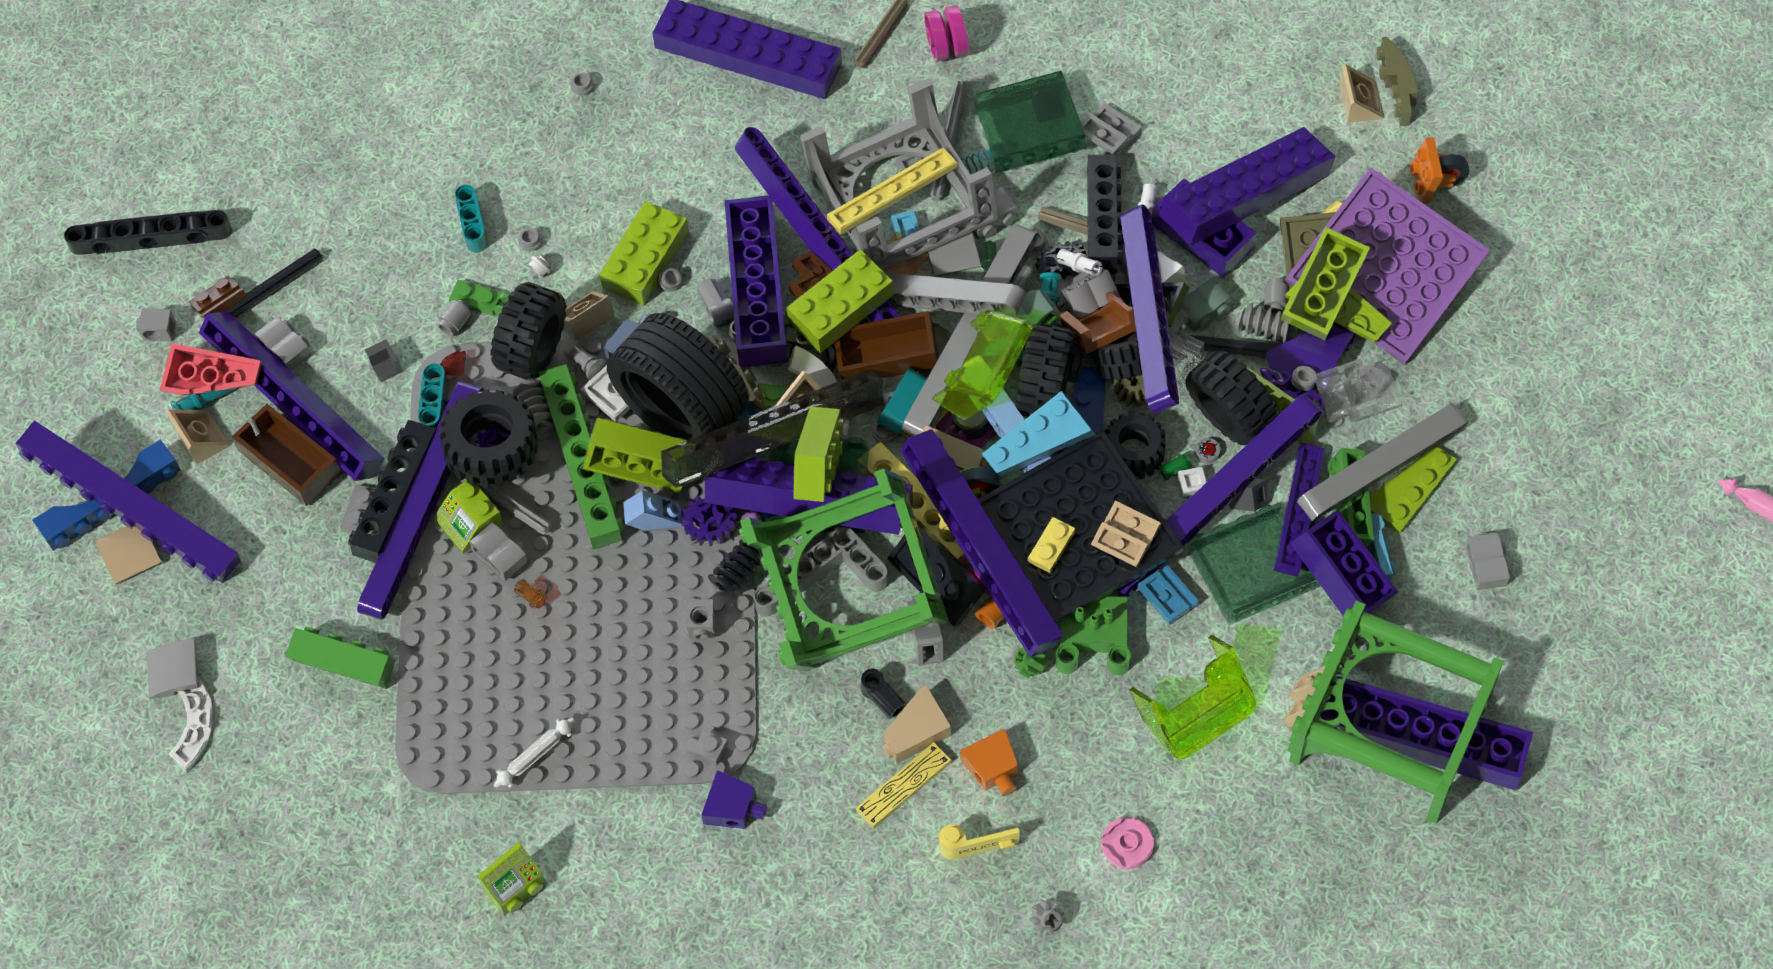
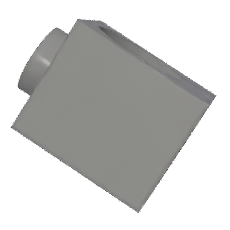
[136,308,176,342]
[687,599,715,640]

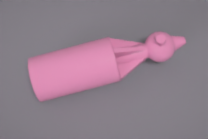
[1718,478,1773,522]

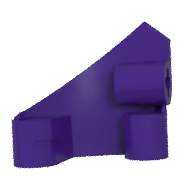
[1266,323,1356,392]

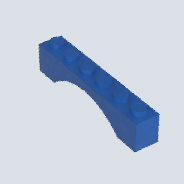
[32,439,181,551]

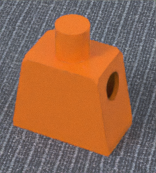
[960,729,1018,796]

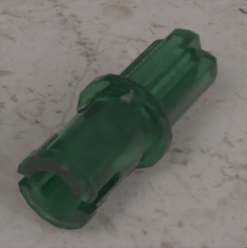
[981,240,997,277]

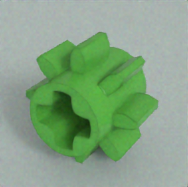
[1014,647,1046,678]

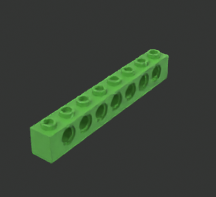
[538,364,624,549]

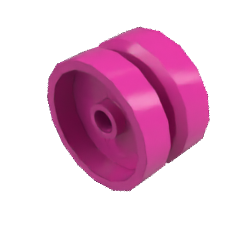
[924,5,969,62]

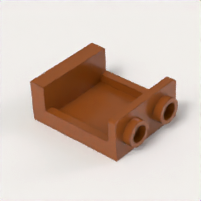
[1059,292,1136,354]

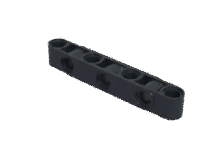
[64,210,232,255]

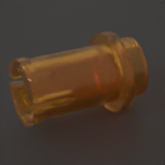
[514,579,547,609]

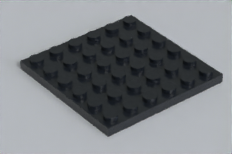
[979,430,1184,623]

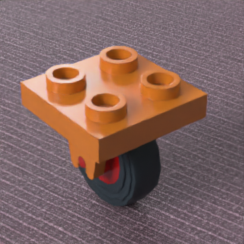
[1410,138,1469,204]

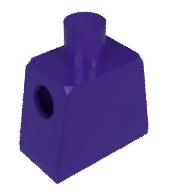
[701,770,767,829]

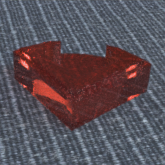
[440,351,466,376]

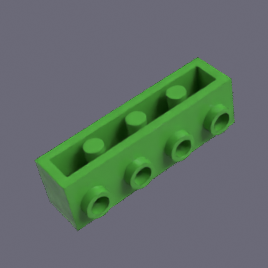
[1328,448,1374,548]
[285,626,396,689]

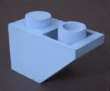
[623,490,683,531]

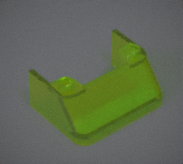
[932,309,1033,420]
[1129,635,1256,760]

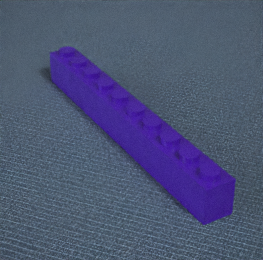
[198,311,385,481]
[15,420,241,583]
[900,429,1063,658]

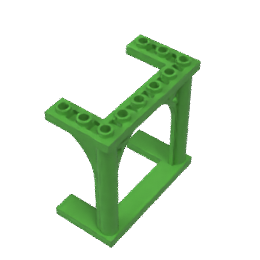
[739,469,949,671]
[1287,601,1504,824]

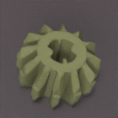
[1113,374,1147,407]

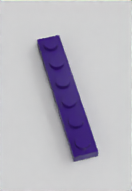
[1273,442,1325,577]

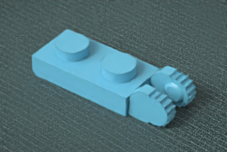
[1370,513,1395,581]

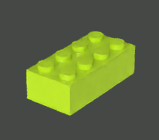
[599,201,689,306]
[1280,227,1370,341]
[787,249,894,353]
[793,406,844,502]
[583,418,694,494]

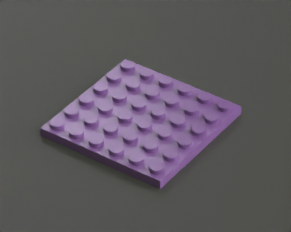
[1285,167,1490,365]

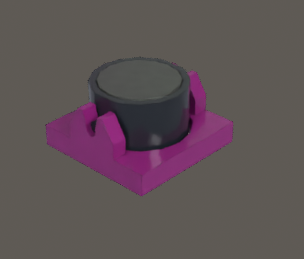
[936,393,997,449]

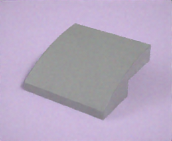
[1076,103,1142,155]
[927,231,981,277]
[147,638,199,699]

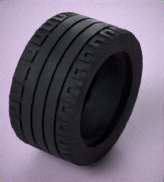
[606,313,749,453]

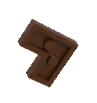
[789,251,833,298]

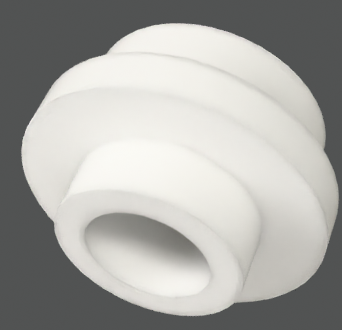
[528,255,550,277]

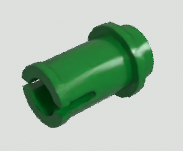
[1158,453,1192,481]

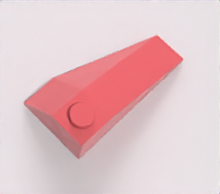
[159,343,262,396]

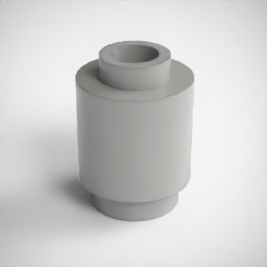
[1264,278,1289,315]
[437,300,471,336]

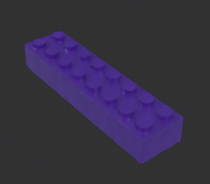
[652,0,842,99]
[1159,127,1336,246]
[724,195,788,367]
[705,453,913,535]
[1320,676,1533,791]

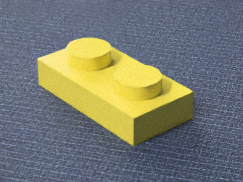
[1028,517,1075,573]

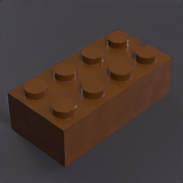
[835,311,939,386]
[232,404,341,506]

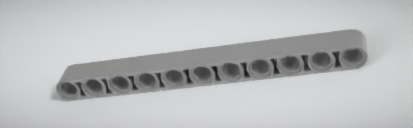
[902,224,1038,436]

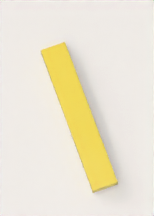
[827,147,958,235]

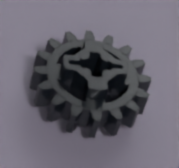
[1035,241,1088,280]

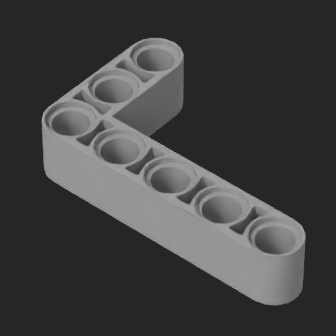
[754,527,888,617]

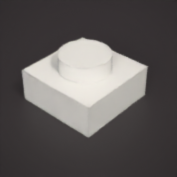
[1177,467,1206,497]

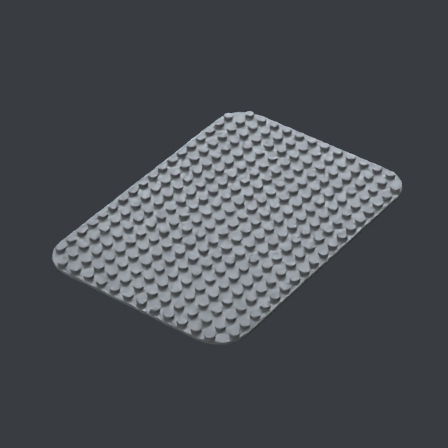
[395,334,756,794]

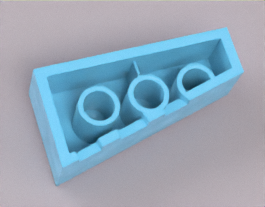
[982,391,1096,477]

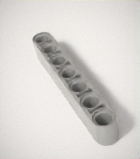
[885,273,1026,317]

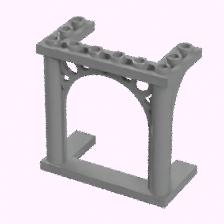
[800,78,998,271]

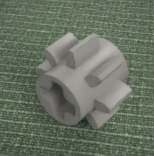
[1029,899,1064,934]

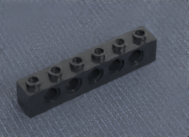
[1087,155,1122,274]
[348,420,436,563]

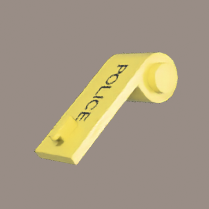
[939,824,1020,860]

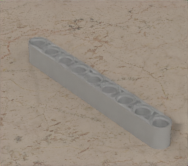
[1297,403,1468,522]

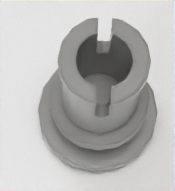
[569,345,606,380]

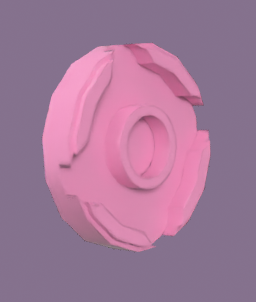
[1101,818,1154,869]

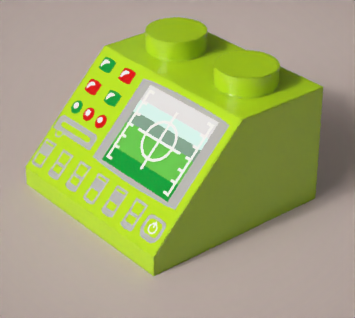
[434,480,504,554]
[477,842,545,916]

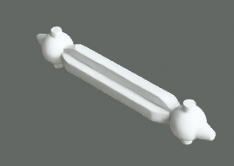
[494,718,575,788]

